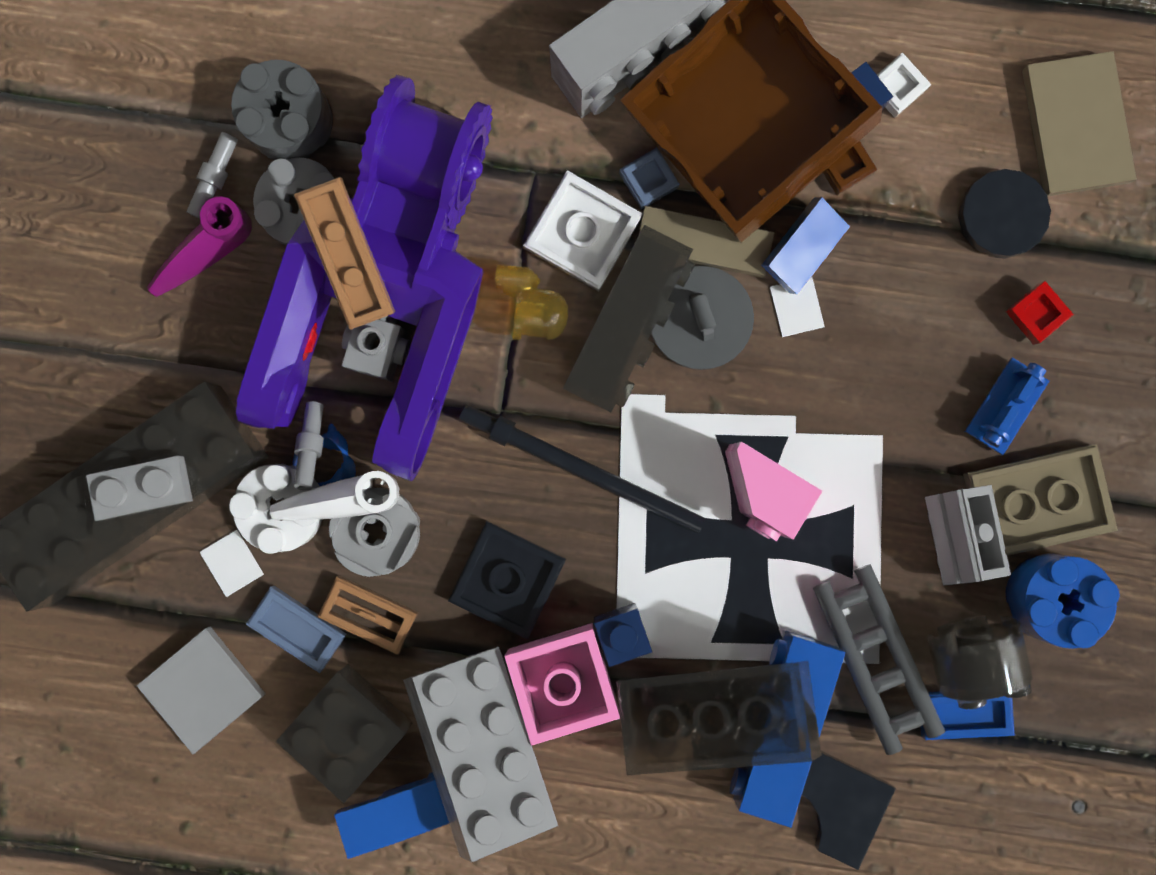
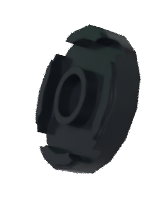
[958,169,1051,259]

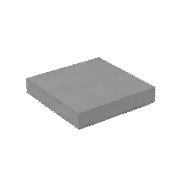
[137,626,266,754]

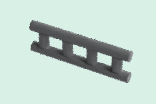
[813,564,945,755]

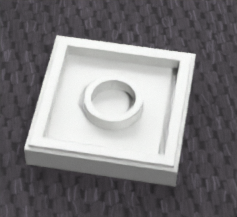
[523,170,643,292]

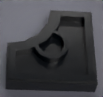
[802,748,896,870]

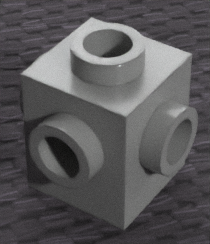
[342,316,410,382]

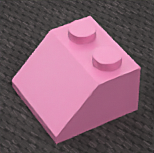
[725,442,822,542]

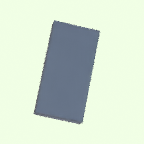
[246,586,347,673]

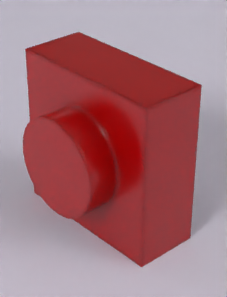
[1005,281,1074,345]

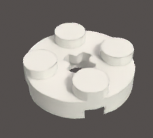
[229,464,322,554]

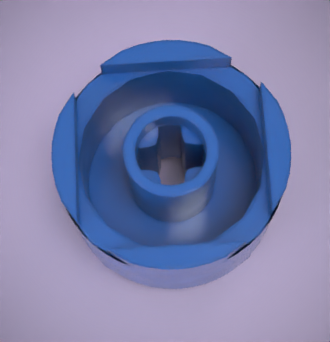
[1005,553,1120,649]

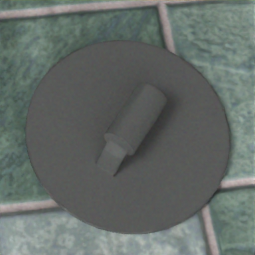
[649,266,754,370]

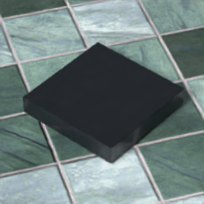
[448,521,566,640]

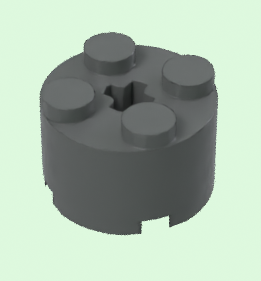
[231,60,333,160]

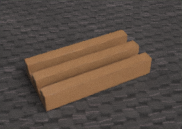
[318,576,419,655]

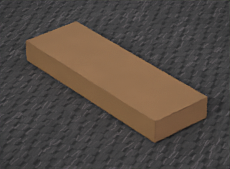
[294,177,395,330]

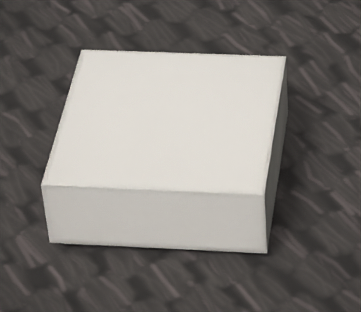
[877,53,931,118]

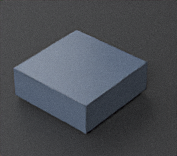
[619,147,680,210]

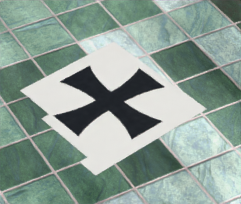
[617,394,883,664]

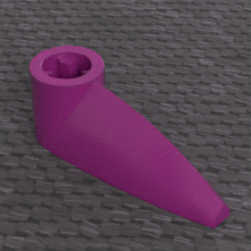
[147,196,252,297]

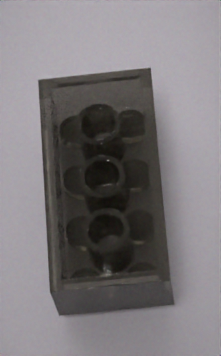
[616,661,822,775]

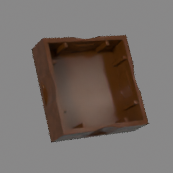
[620,0,882,243]

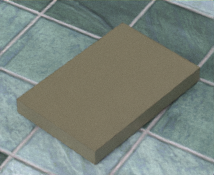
[1022,51,1137,197]
[963,444,1118,556]

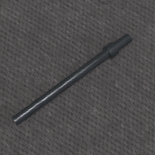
[459,404,706,534]

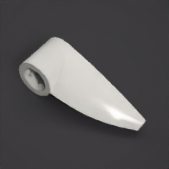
[270,471,399,520]

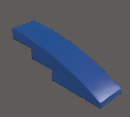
[334,772,449,859]

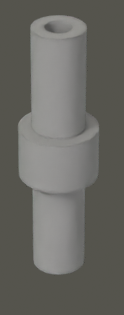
[186,132,238,219]
[294,401,324,490]

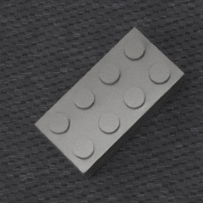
[549,0,728,119]
[403,647,558,862]

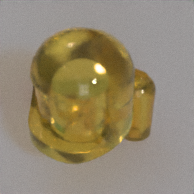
[495,264,568,340]

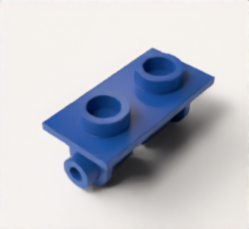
[964,357,1050,455]

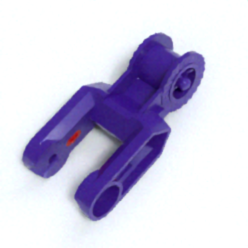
[236,75,493,482]

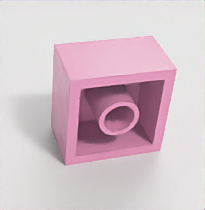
[504,623,620,746]

